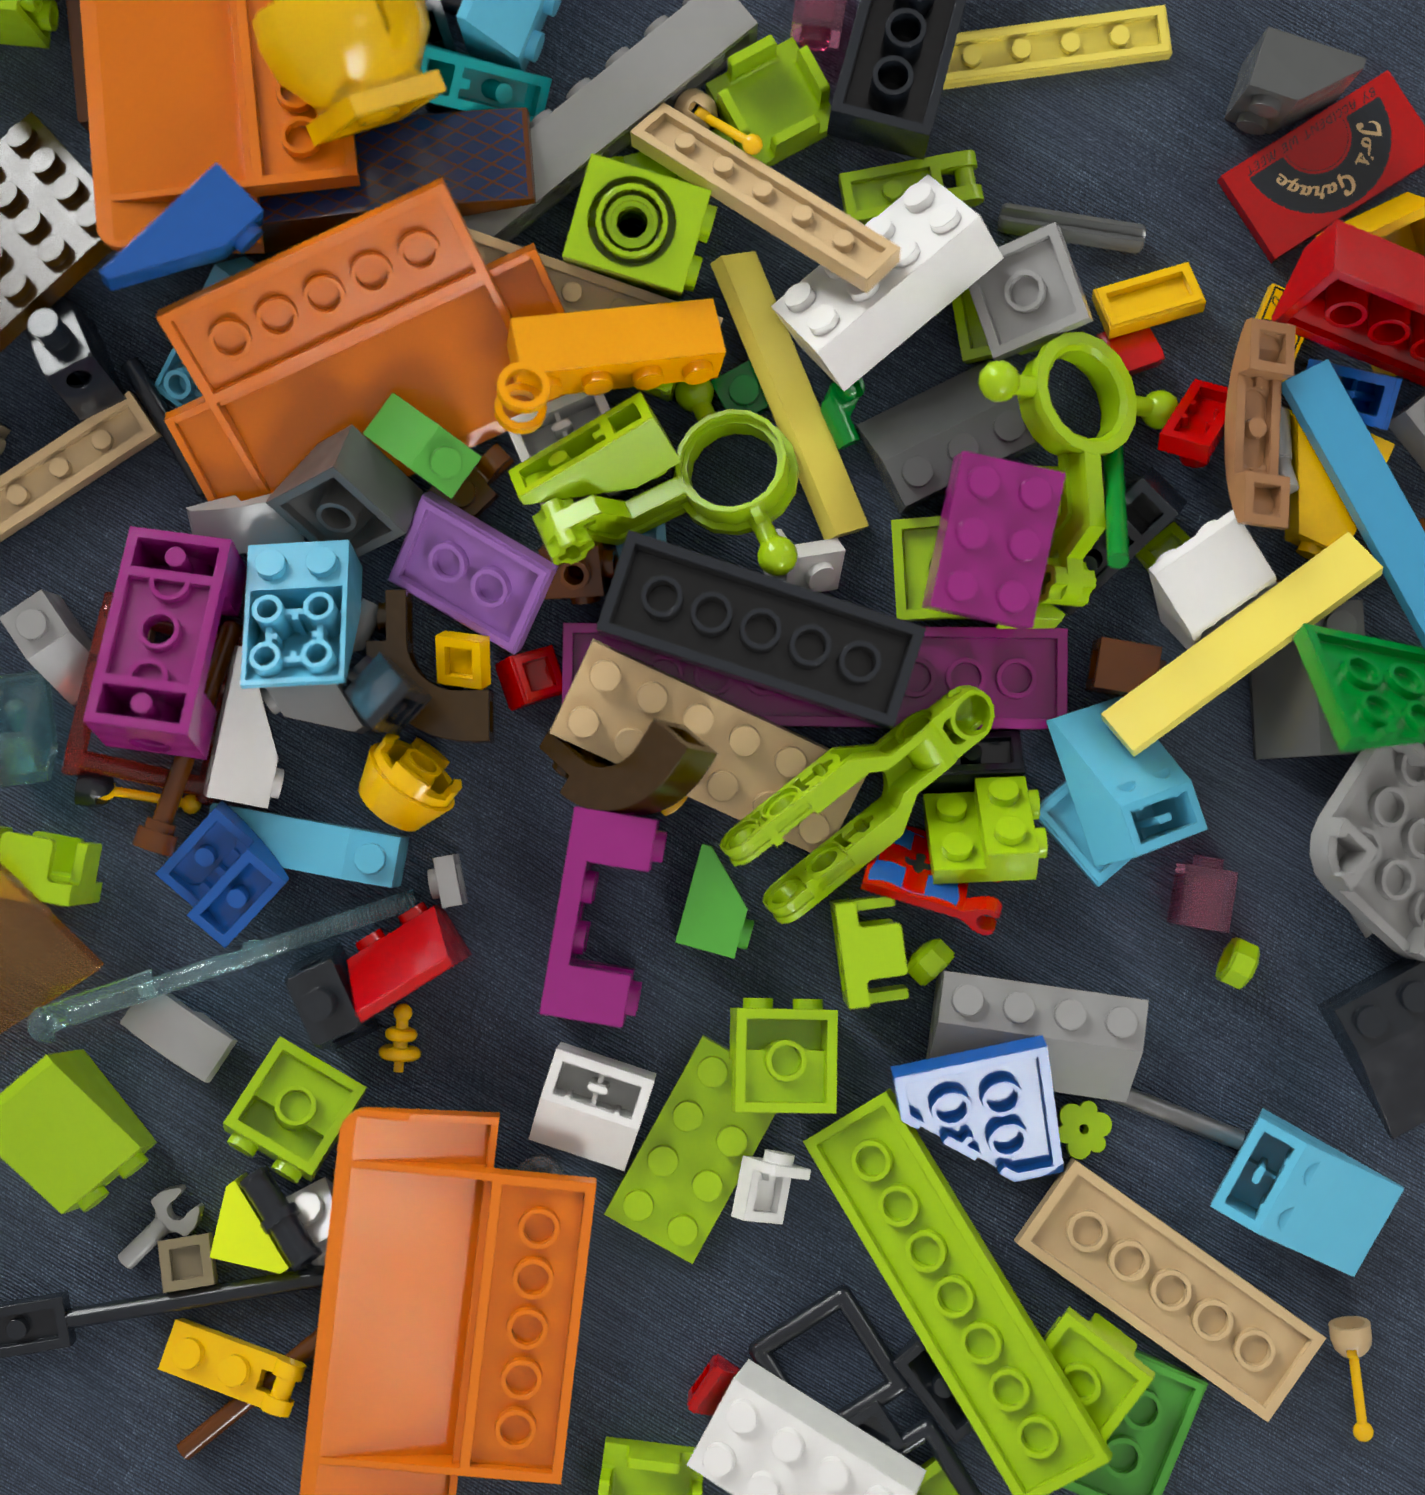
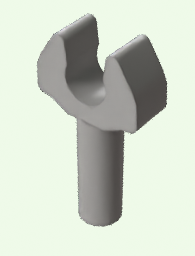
[118,1184,204,1269]

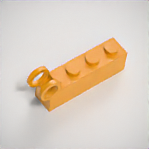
[494,298,726,434]

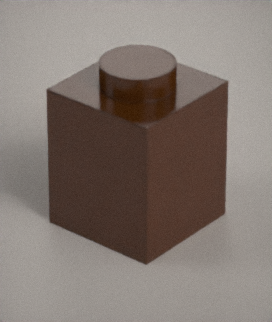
[1085,637,1167,697]

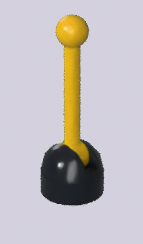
[74,765,201,814]

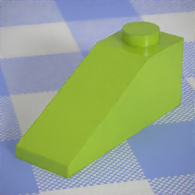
[508,392,681,505]

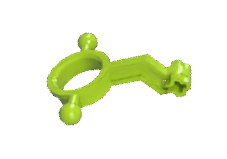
[978,332,1179,607]
[532,380,799,577]

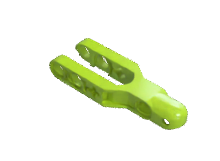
[720,685,994,924]

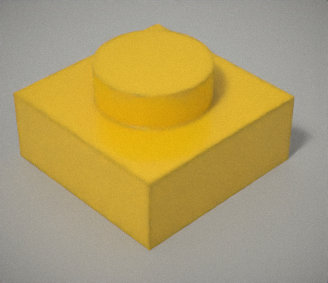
[435,630,491,690]

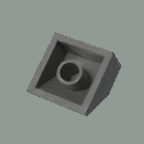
[1224,26,1367,135]
[266,425,423,557]

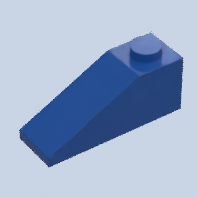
[99,162,264,291]

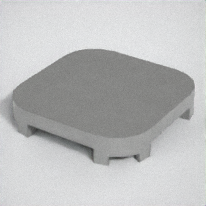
[1309,743,1425,961]

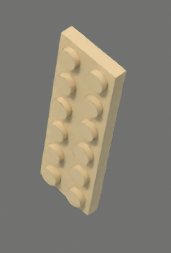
[550,639,867,853]
[1014,1157,1326,1422]

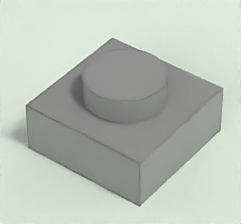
[427,853,468,908]

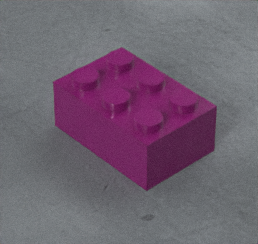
[922,451,1066,629]

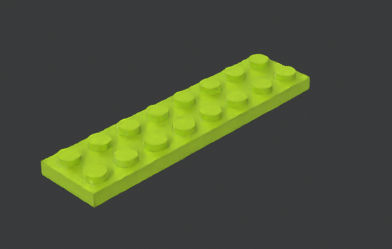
[803,1088,1113,1495]

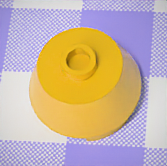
[358,733,462,832]

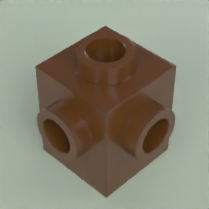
[538,541,619,605]

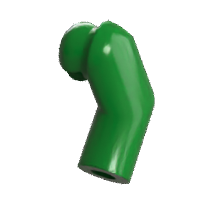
[820,378,865,450]

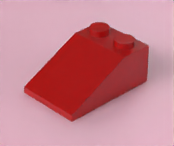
[347,901,472,1022]

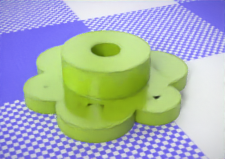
[1058,1101,1112,1159]

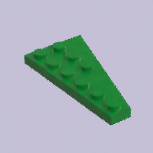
[1293,623,1425,752]

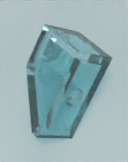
[0,671,58,787]

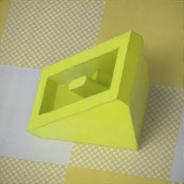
[209,1172,291,1274]

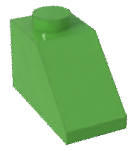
[362,392,481,499]
[675,843,754,959]

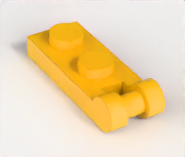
[158,1318,307,1418]

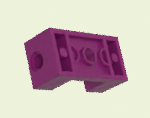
[83,526,247,760]
[539,807,668,1028]

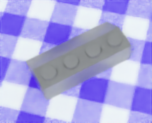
[926,971,1149,1102]

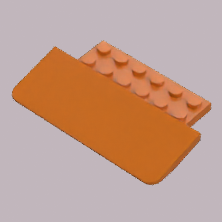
[80,0,360,254]
[156,177,566,502]
[300,1107,597,1495]

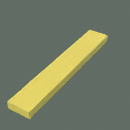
[943,5,1172,90]
[710,251,869,540]
[1101,532,1383,757]

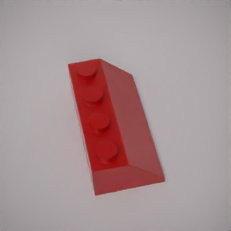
[1271,219,1425,386]

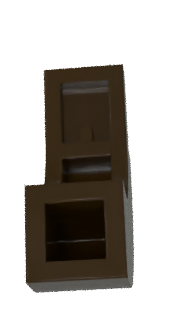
[365,590,494,743]
[539,719,718,816]

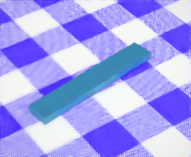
[1281,359,1425,649]

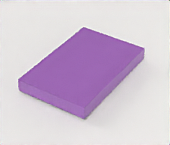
[388,491,559,655]

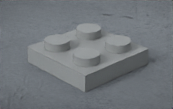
[969,222,1094,361]

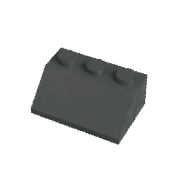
[856,359,1038,515]
[1249,600,1365,760]

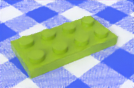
[604,1035,776,1264]

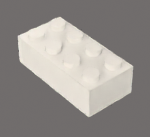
[771,174,1004,391]
[687,1359,926,1495]

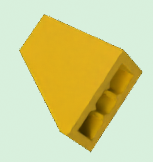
[1285,410,1395,560]

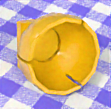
[252,0,446,146]

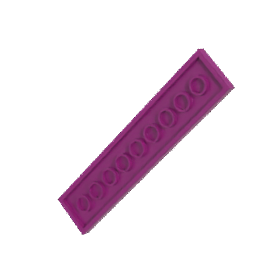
[562,623,1068,730]

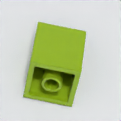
[0,1049,157,1214]

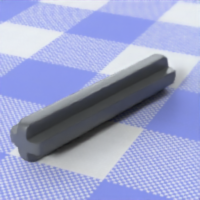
[997,203,1146,254]

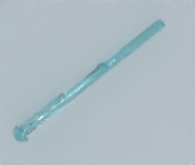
[27,889,418,1044]

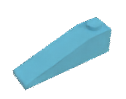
[209,803,410,888]

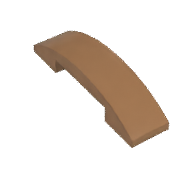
[1224,318,1296,530]

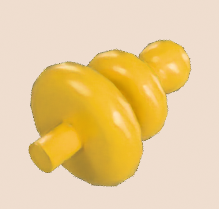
[378,1003,421,1073]

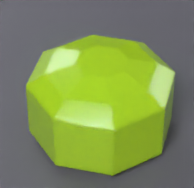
[1215,937,1260,989]
[907,938,955,986]

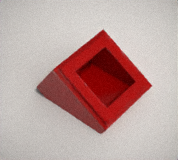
[1096,328,1166,376]
[495,645,562,711]
[687,1353,740,1416]

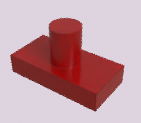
[1157,379,1228,468]

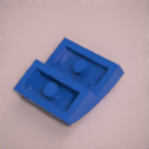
[155,801,289,948]

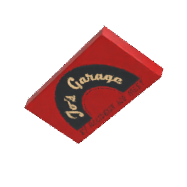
[1217,70,1425,263]

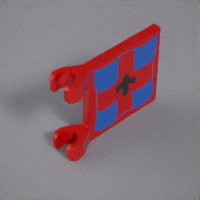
[860,825,1002,936]

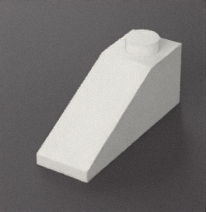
[203,646,284,809]

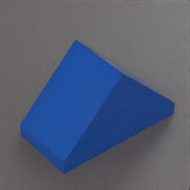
[1306,358,1402,430]

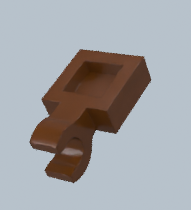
[427,443,515,518]

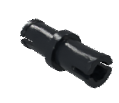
[239,1166,322,1272]

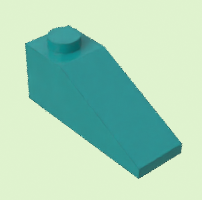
[420,44,552,122]

